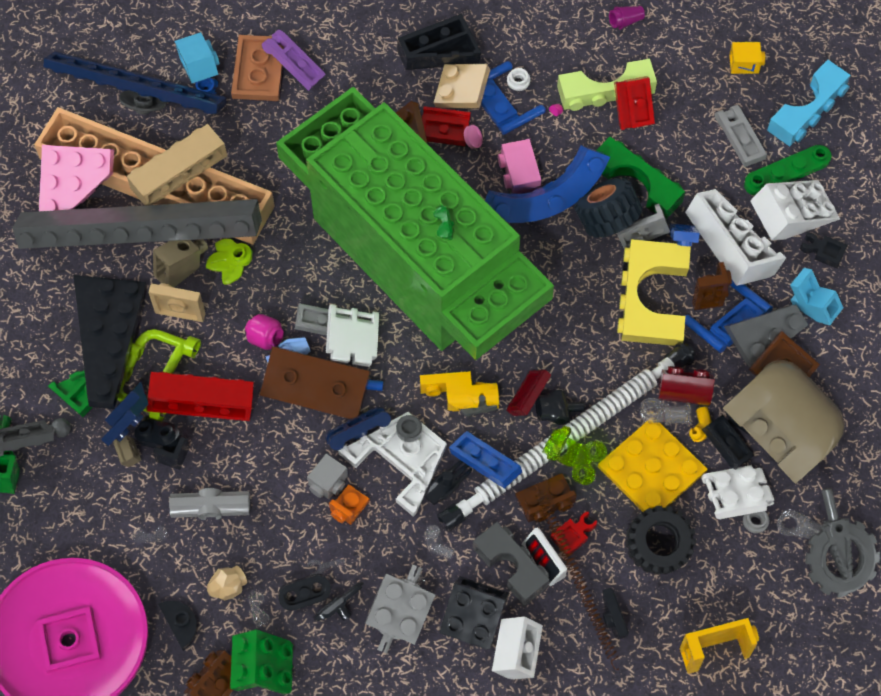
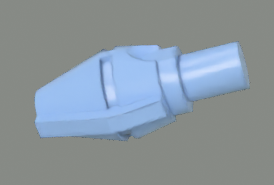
[265,337,311,362]

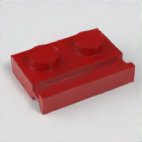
[614,76,655,130]
[422,106,471,146]

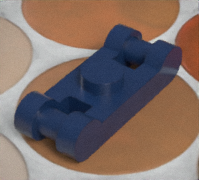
[325,407,391,451]

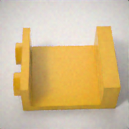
[679,618,759,674]

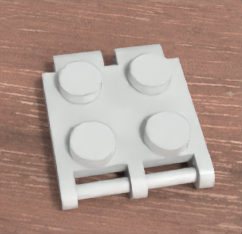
[326,304,379,367]
[701,465,774,519]

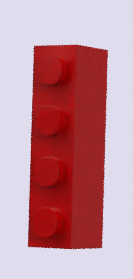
[147,372,254,421]

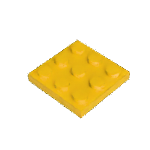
[597,416,708,512]

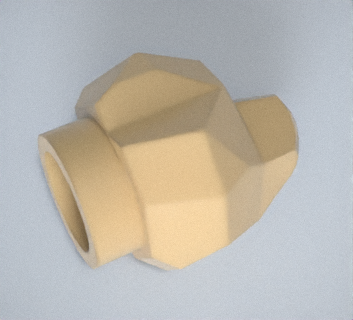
[207,566,247,601]

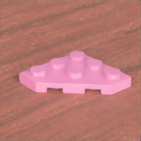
[39,145,114,211]

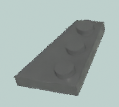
[724,304,808,367]

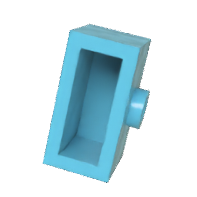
[175,32,220,83]

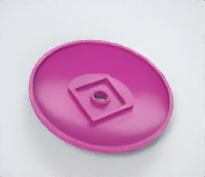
[0,558,148,696]

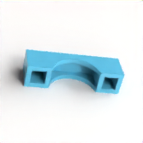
[767,60,850,146]

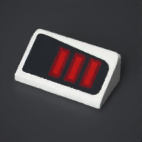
[522,527,567,586]

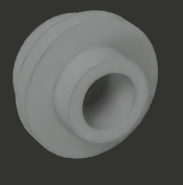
[743,511,769,533]

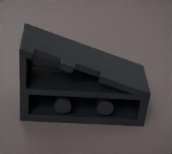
[397,13,481,70]

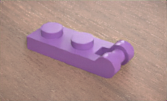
[262,30,325,91]

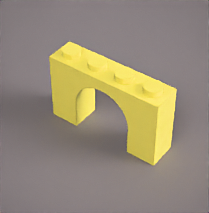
[617,239,691,346]

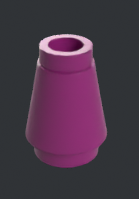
[609,6,645,30]

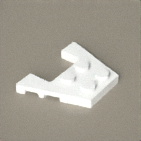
[338,412,447,517]

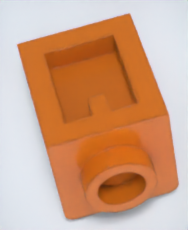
[329,484,370,525]

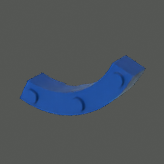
[485,145,610,223]

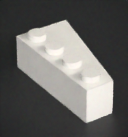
[685,189,786,286]

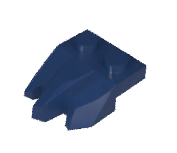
[101,381,148,446]

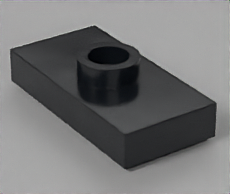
[702,415,755,470]

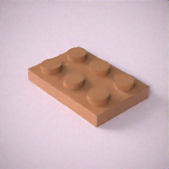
[231,35,284,101]

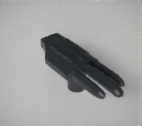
[425,460,472,505]
[313,582,364,622]

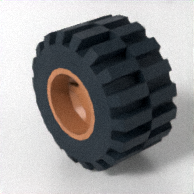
[574,178,642,238]

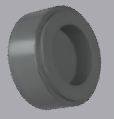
[396,415,422,442]

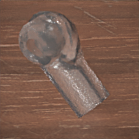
[424,525,455,561]

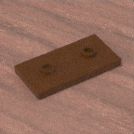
[260,346,371,419]

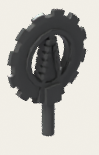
[805,488,880,598]

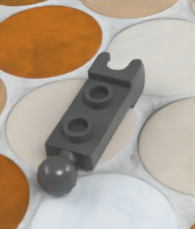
[0,418,71,456]

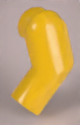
[689,407,712,442]

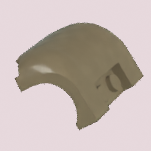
[723,360,845,484]

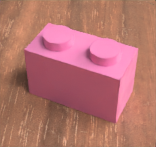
[498,139,541,194]

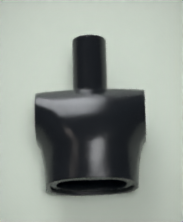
[535,390,585,425]

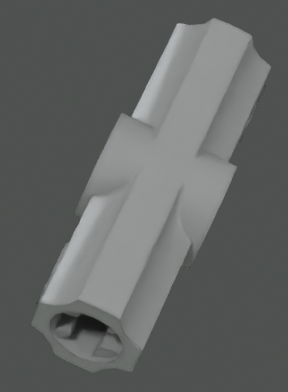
[169,488,250,520]

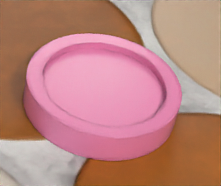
[464,125,483,149]

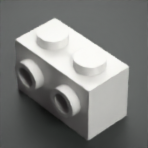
[492,617,543,679]

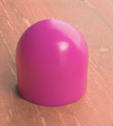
[549,104,563,116]

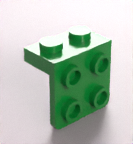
[230,629,293,695]

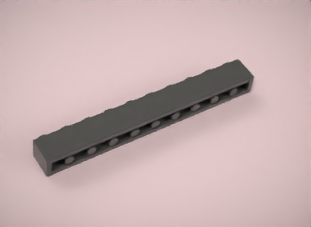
[12,199,262,249]

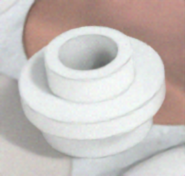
[507,68,530,91]

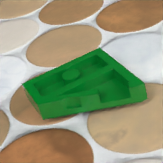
[48,371,93,417]

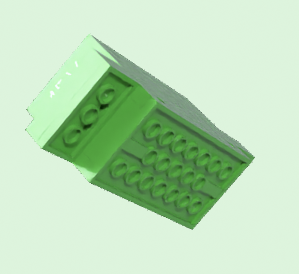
[276,87,554,360]

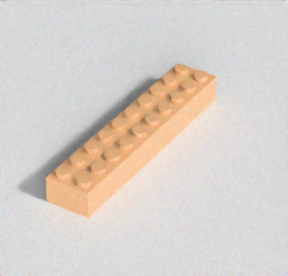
[34,107,275,245]

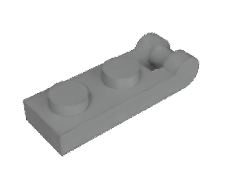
[715,105,767,167]

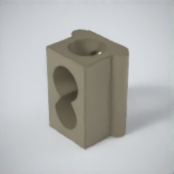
[113,435,142,467]

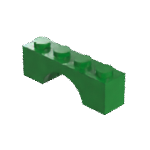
[596,137,685,219]

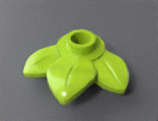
[206,239,253,285]

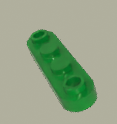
[744,145,832,196]

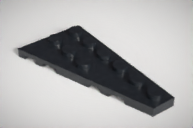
[73,275,147,409]

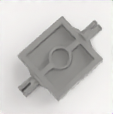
[364,564,436,654]

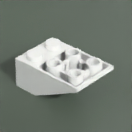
[750,180,840,241]

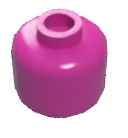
[245,314,284,350]

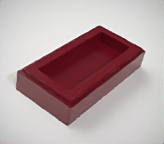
[506,370,551,416]

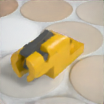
[420,371,499,417]

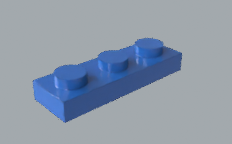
[669,223,700,246]
[449,431,522,489]

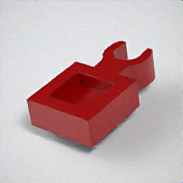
[550,512,597,555]

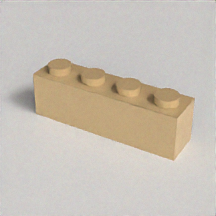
[127,124,227,205]

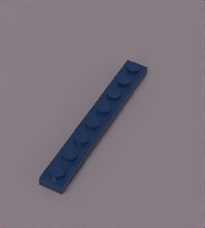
[44,52,226,114]

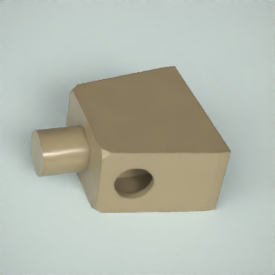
[153,239,208,288]

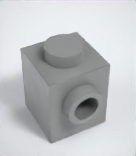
[307,454,348,499]

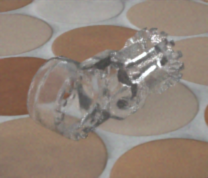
[640,398,691,426]
[777,509,821,539]

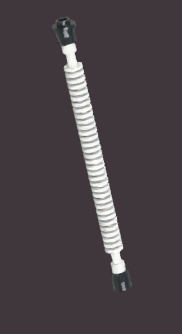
[437,342,695,532]

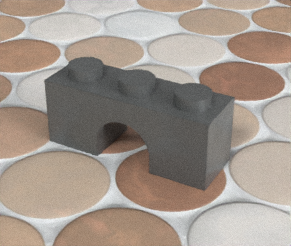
[473,522,549,607]

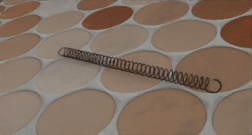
[535,483,619,670]

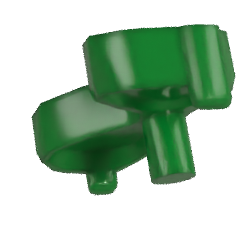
[433,205,454,240]

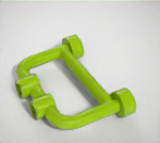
[117,329,201,421]

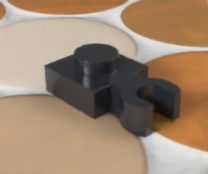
[800,232,848,269]

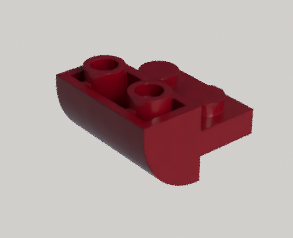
[658,366,715,406]

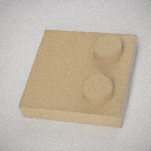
[434,64,490,108]
[148,283,206,322]

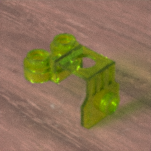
[542,426,607,485]

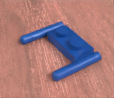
[481,61,546,135]
[685,280,773,353]

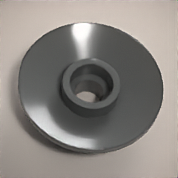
[119,90,167,115]

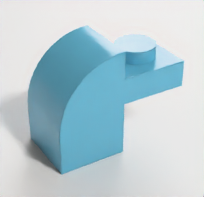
[790,268,843,325]

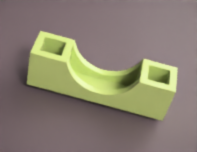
[557,59,657,111]

